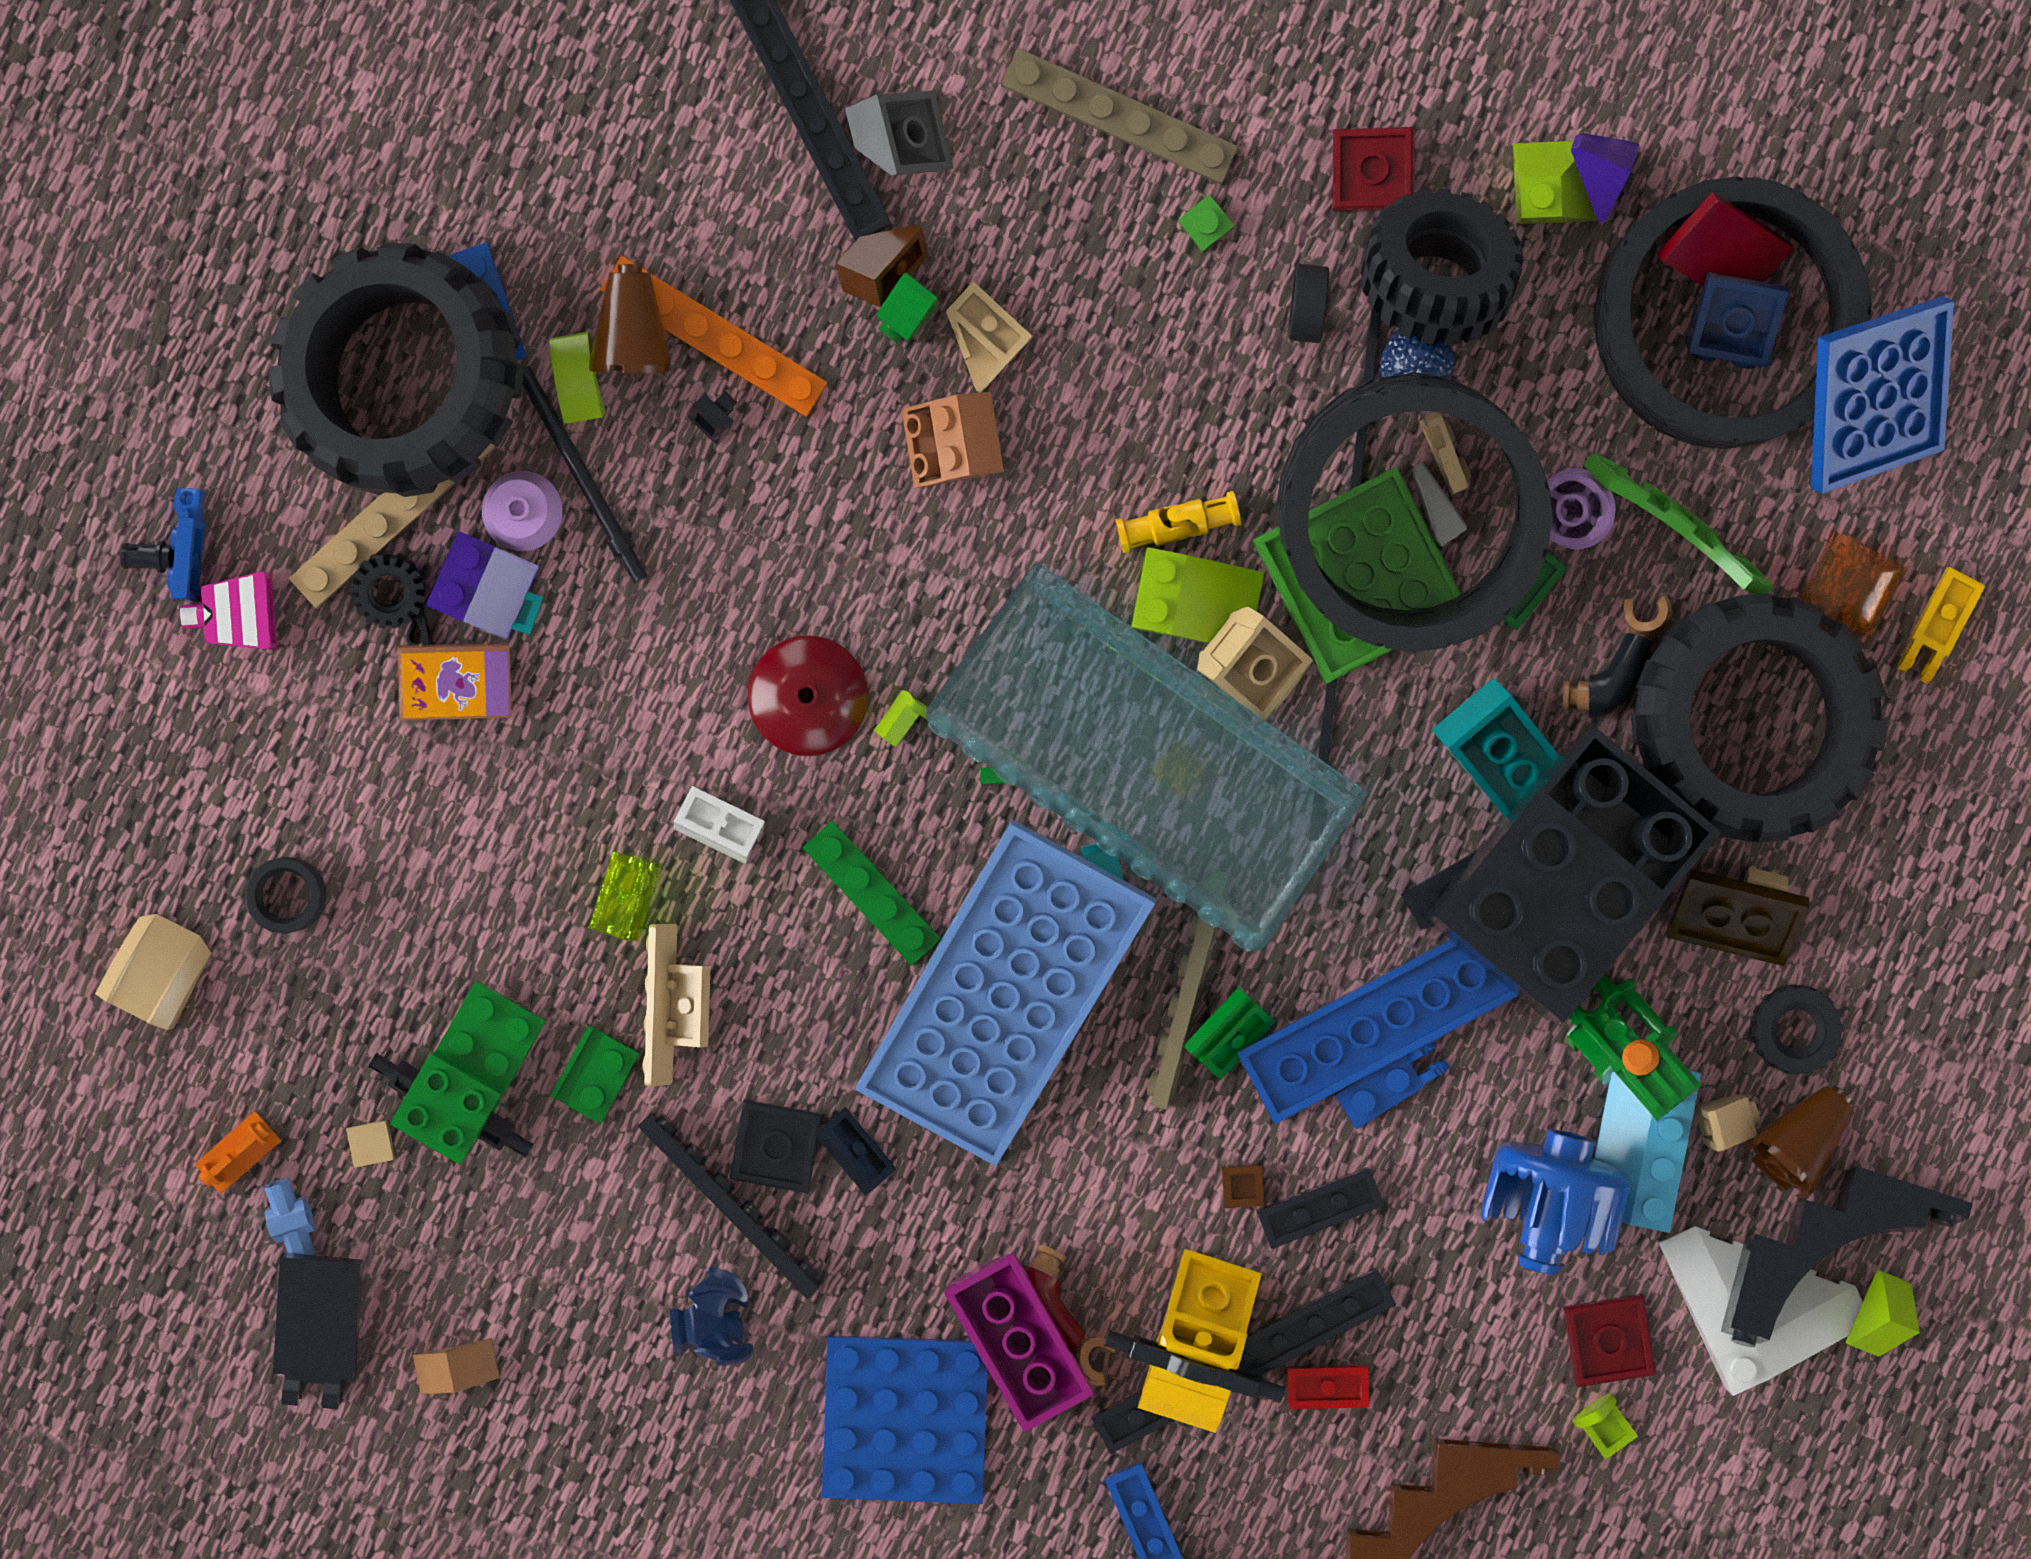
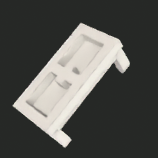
[674,786,765,864]

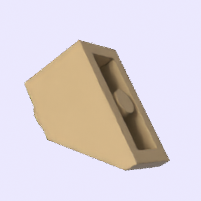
[1695,1093,1760,1152]

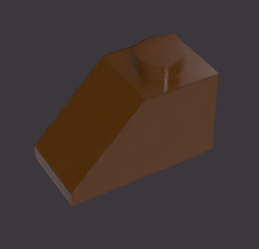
[836,225,928,308]

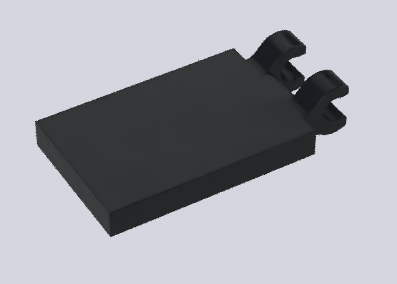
[273,1253,363,1409]

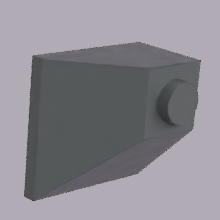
[845,90,954,176]

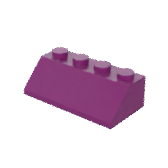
[944,1252,1095,1433]

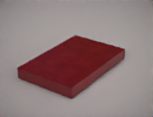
[1657,192,1795,286]

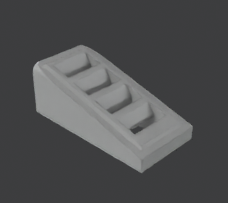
[1411,463,1467,548]

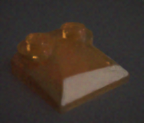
[1800,532,1906,639]

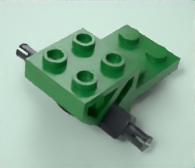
[368,980,547,1165]

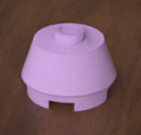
[1547,468,1615,549]
[482,471,562,551]

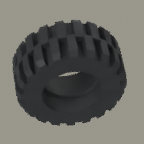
[1360,188,1524,346]

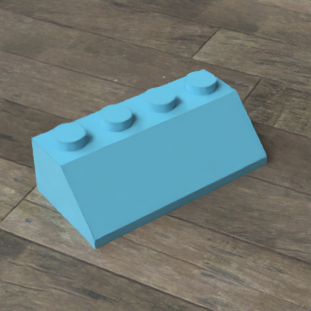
[1594,1069,1701,1233]

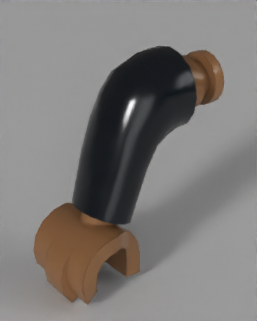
[1563,595,1673,718]

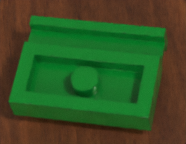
[1183,987,1275,1080]
[550,1025,640,1124]

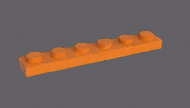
[600,255,828,418]

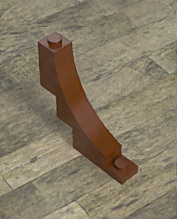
[1345,1438,1560,1559]

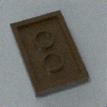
[1667,869,1809,966]

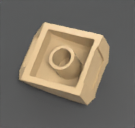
[1198,606,1313,724]
[95,914,211,1030]

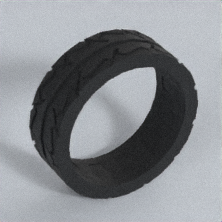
[1593,176,1872,449]
[1276,373,1553,652]

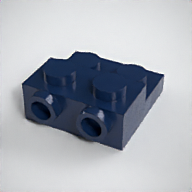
[1685,272,1789,369]

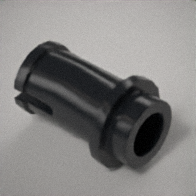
[120,541,175,573]

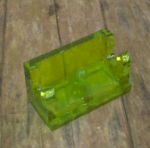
[589,851,663,941]

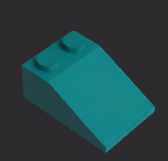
[1432,678,1559,817]

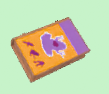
[397,641,512,721]

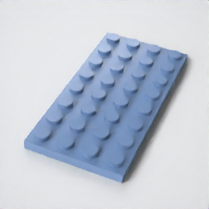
[855,819,1156,1166]

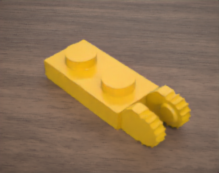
[1897,567,1985,684]

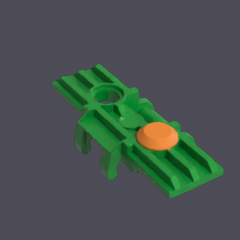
[1566,974,1702,1122]

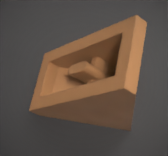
[413,1338,500,1394]

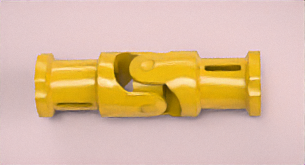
[1115,491,1242,554]

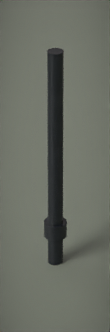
[522,366,648,584]

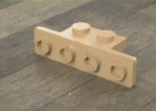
[642,923,711,1086]

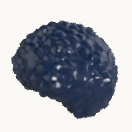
[1379,329,1456,379]

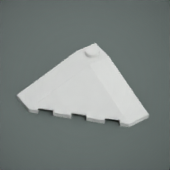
[1659,1226,1863,1396]

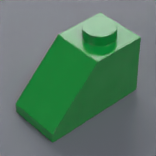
[876,272,939,344]

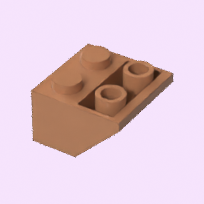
[901,392,1004,488]

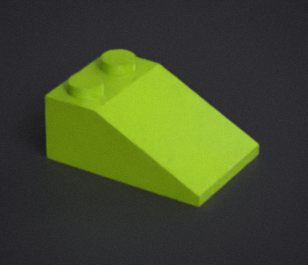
[1131,547,1265,644]

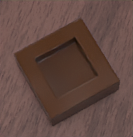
[1221,1164,1264,1208]

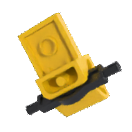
[1104,1249,1285,1433]

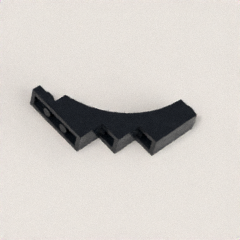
[1721,1166,1973,1347]

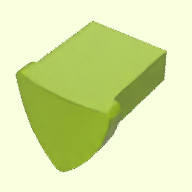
[874,690,943,747]
[1572,1393,1638,1460]

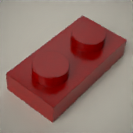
[1287,1365,1369,1409]

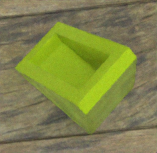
[1845,1269,1920,1357]

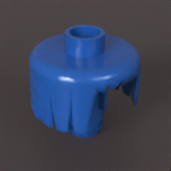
[1481,1129,1631,1275]

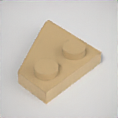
[946,281,1033,393]
[1419,412,1472,496]

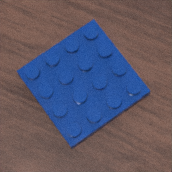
[1811,296,1954,494]
[822,1335,988,1504]

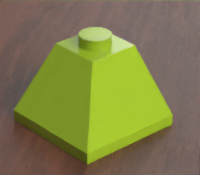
[1513,141,1597,224]

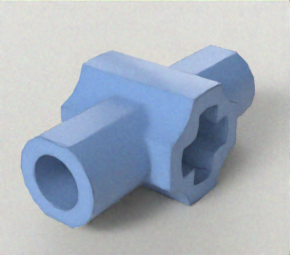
[264,1178,316,1255]

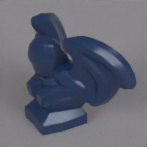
[669,1267,754,1366]

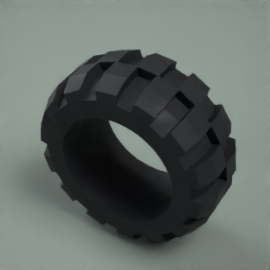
[268,242,524,497]
[1631,593,1888,843]

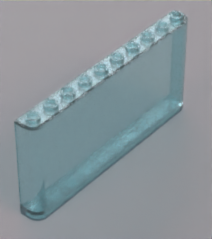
[925,561,1369,951]

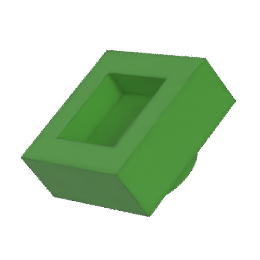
[1178,194,1234,253]

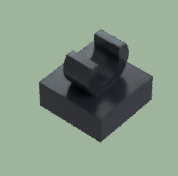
[687,391,738,445]

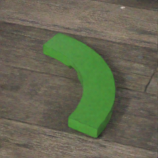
[1583,454,1773,594]

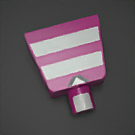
[180,572,277,650]

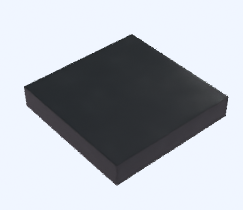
[729,1099,823,1194]

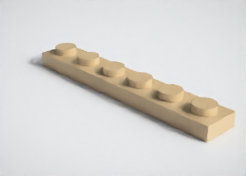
[288,444,496,609]

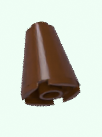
[589,264,671,374]
[1745,1086,1854,1199]

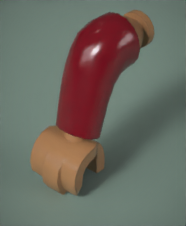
[1022,1245,1116,1386]

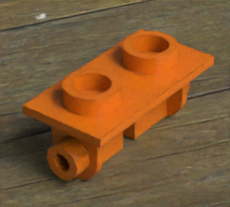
[194,1111,281,1194]

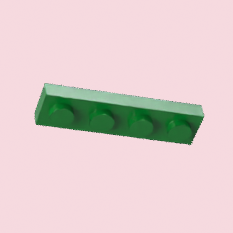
[803,820,941,966]

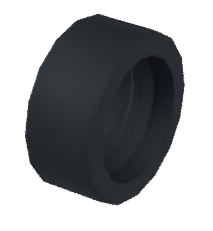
[1288,263,1329,343]
[245,857,327,934]

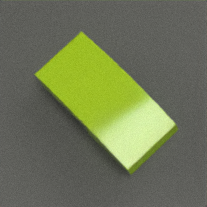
[549,332,606,424]

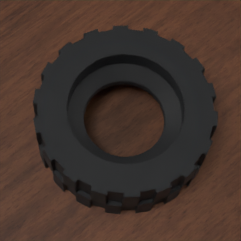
[1750,984,1844,1075]

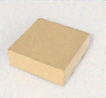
[346,1119,395,1168]

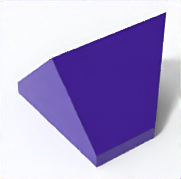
[1571,133,1639,223]

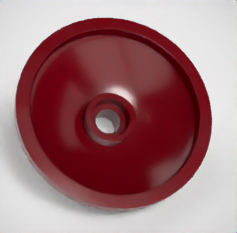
[748,636,868,756]

